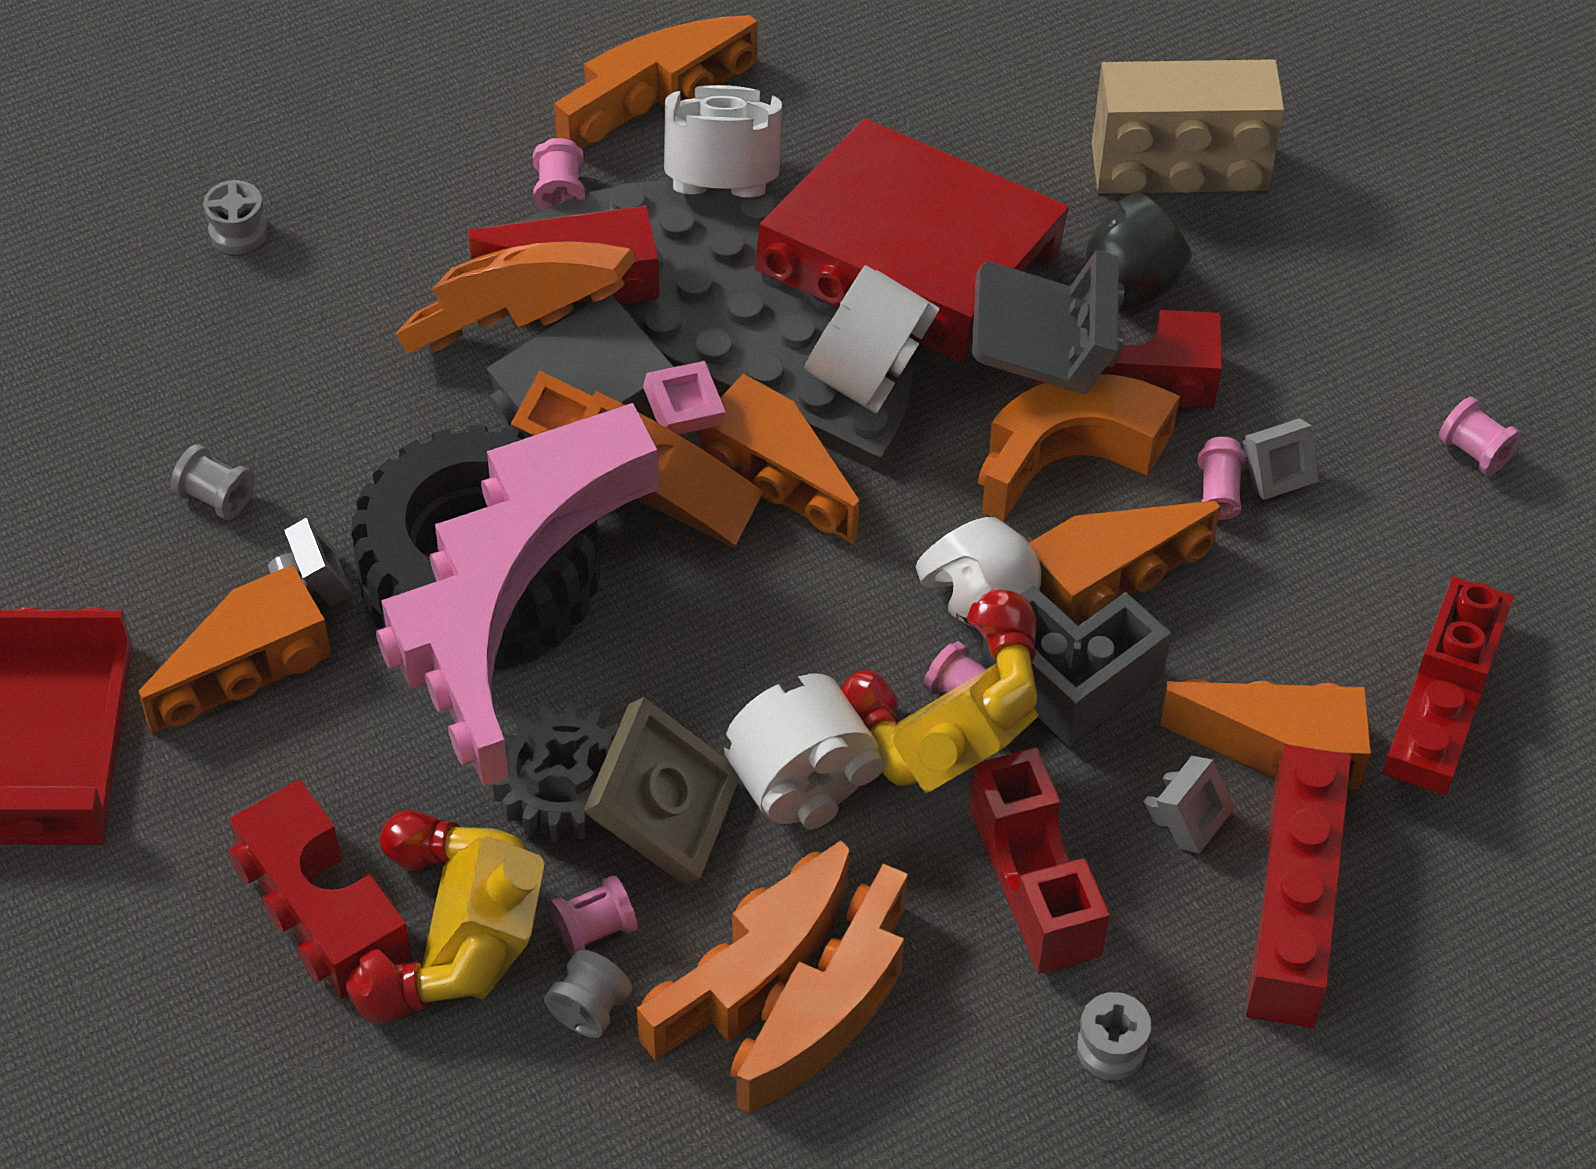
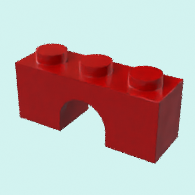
[1034,310,1222,408]
[968,747,1110,975]
[228,779,412,999]

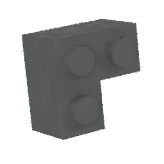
[981,585,1171,747]

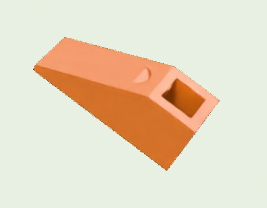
[700,374,859,544]
[1029,501,1220,626]
[138,564,332,735]
[1160,679,1371,790]

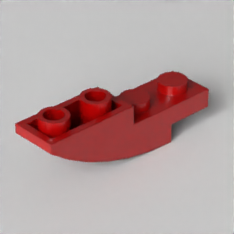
[1382,576,1514,796]

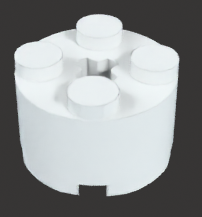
[664,85,782,197]
[804,265,940,414]
[724,674,885,830]

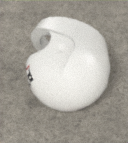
[916,517,1041,628]

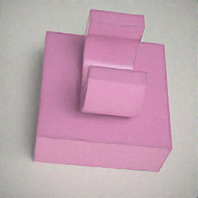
[643,361,726,435]

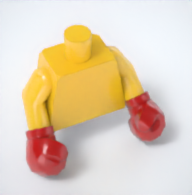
[841,588,1039,793]
[346,809,545,1023]

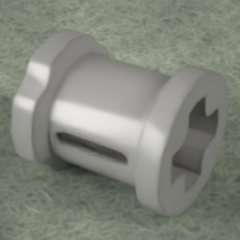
[170,444,255,520]

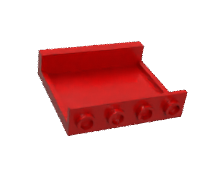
[754,118,1069,364]
[0,607,132,845]

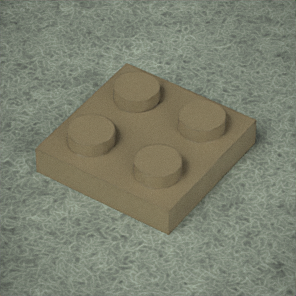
[583,697,740,885]

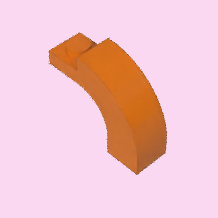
[978,374,1180,522]

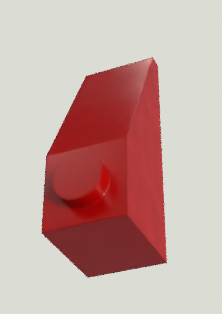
[468,206,660,304]

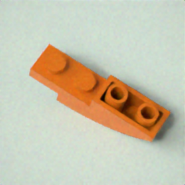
[554,15,757,149]
[395,241,636,354]
[511,370,763,548]
[637,840,849,1061]
[730,864,908,1113]

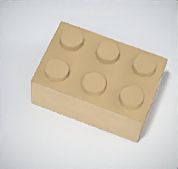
[1092,60,1284,194]

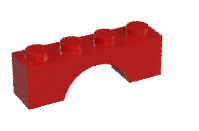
[1245,744,1351,1028]

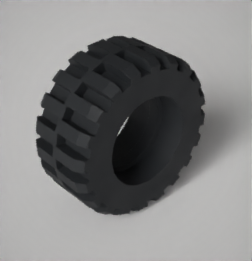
[351,425,600,670]

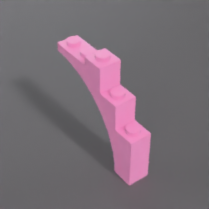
[376,403,659,786]

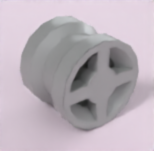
[203,180,268,255]
[544,950,632,1038]
[1077,992,1151,1080]

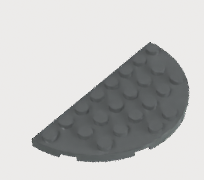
[523,181,914,473]

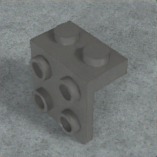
[972,250,1124,394]

